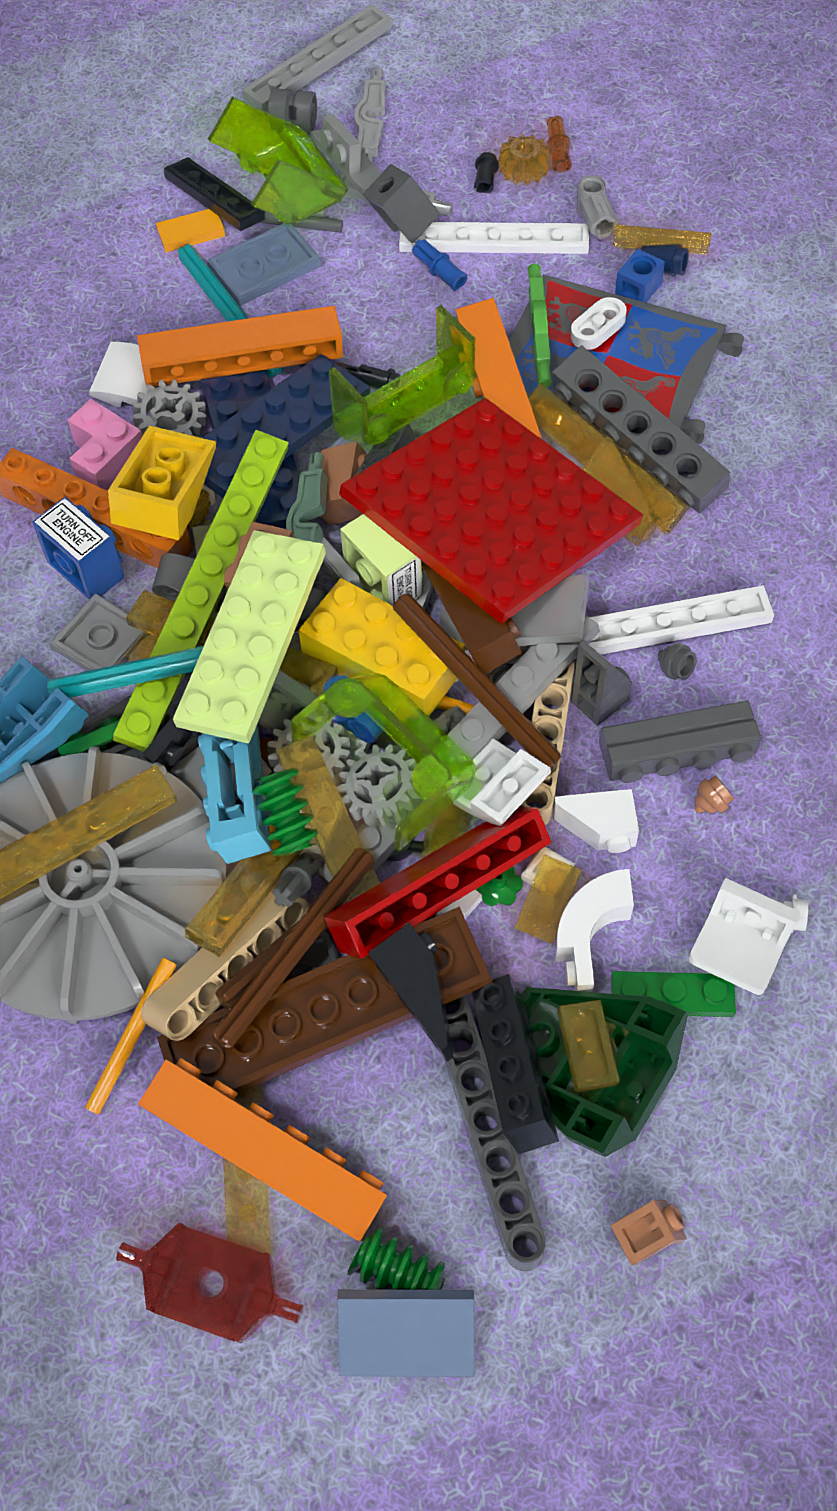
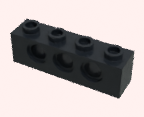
[472,974,559,1154]

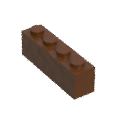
[421,561,522,674]

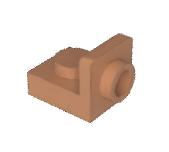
[610,1200,687,1265]

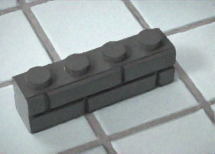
[599,700,761,783]

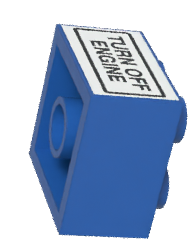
[32,497,125,599]

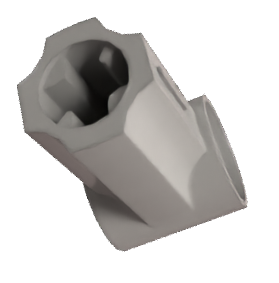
[576,175,618,239]

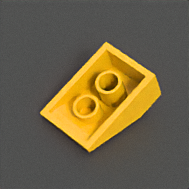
[108,425,216,540]

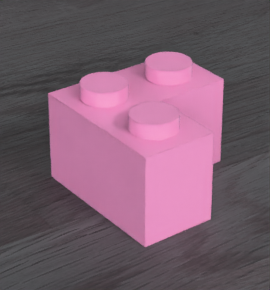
[68,399,143,491]

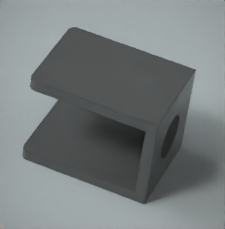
[362,164,440,243]

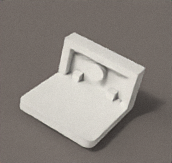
[689,878,800,995]

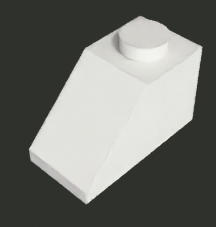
[553,789,639,853]

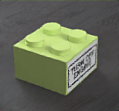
[340,514,423,606]

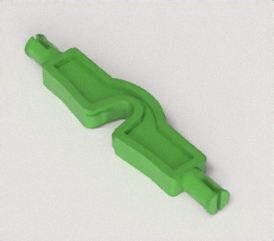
[527,264,552,388]

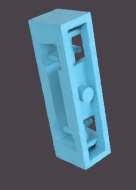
[198,726,272,864]

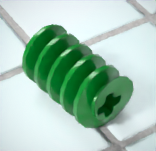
[252,768,319,856]
[347,1227,446,1290]

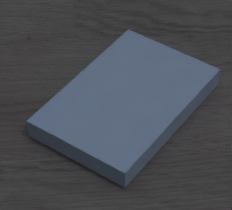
[207,221,322,306]
[337,1289,474,1377]

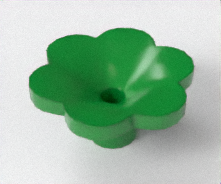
[475,867,523,906]

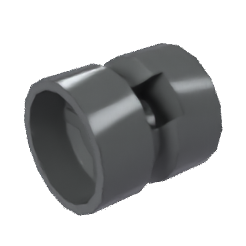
[268,88,317,133]

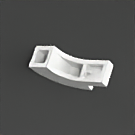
[555,869,634,992]

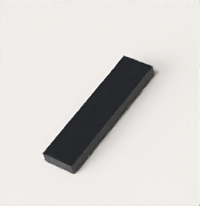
[164,157,265,231]

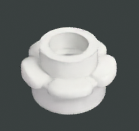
[783,894,809,933]

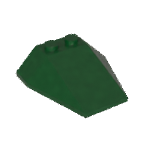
[522,987,688,1157]

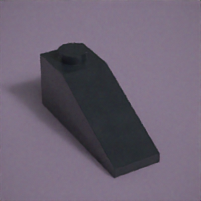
[368,923,454,1062]

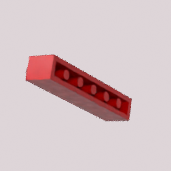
[324,806,552,959]

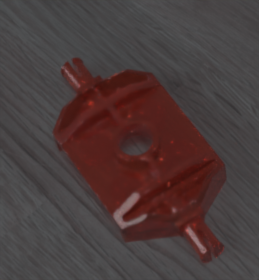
[116,1223,304,1344]

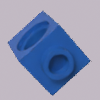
[615,249,665,303]

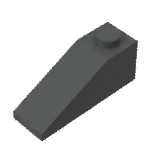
[572,641,632,726]

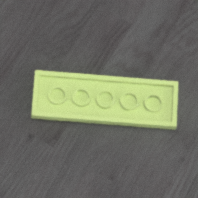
[173,530,326,744]

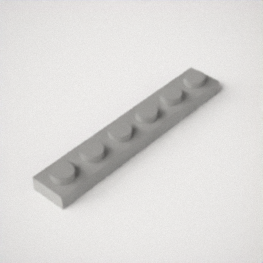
[242,4,392,114]

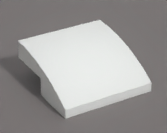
[88,341,159,413]
[443,739,551,826]

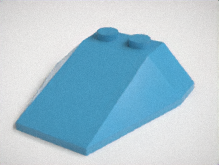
[0,656,89,784]

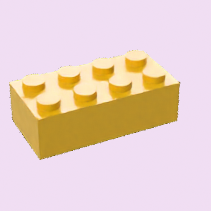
[298,578,465,722]

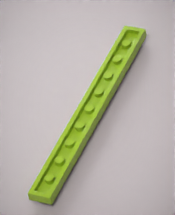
[113,430,289,752]

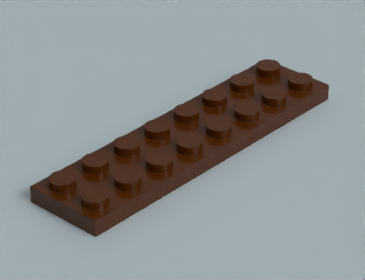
[157,906,493,1093]

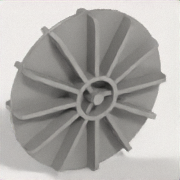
[0,747,227,1024]

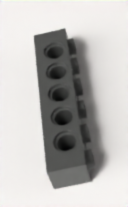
[552,345,730,514]

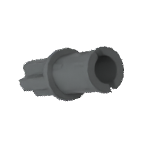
[272,852,321,907]

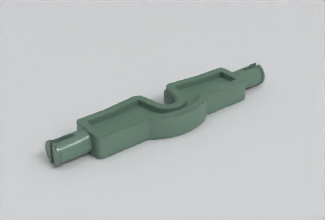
[286,452,328,543]

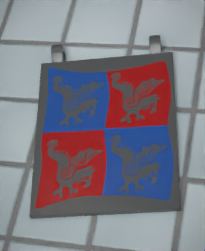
[508,274,744,444]

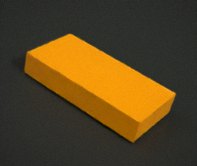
[155,209,225,253]

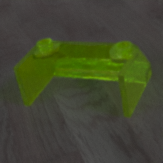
[208,96,348,224]
[329,305,475,445]
[291,673,476,851]

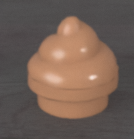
[694,775,735,814]

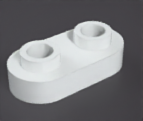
[571,297,626,350]

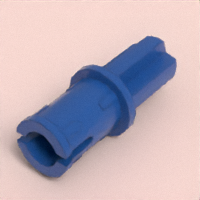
[412,239,467,291]

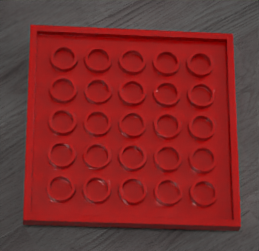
[339,398,643,624]

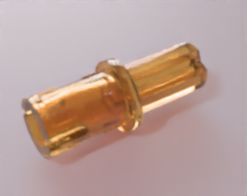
[546,115,572,172]

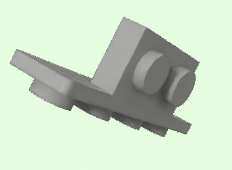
[311,114,382,194]

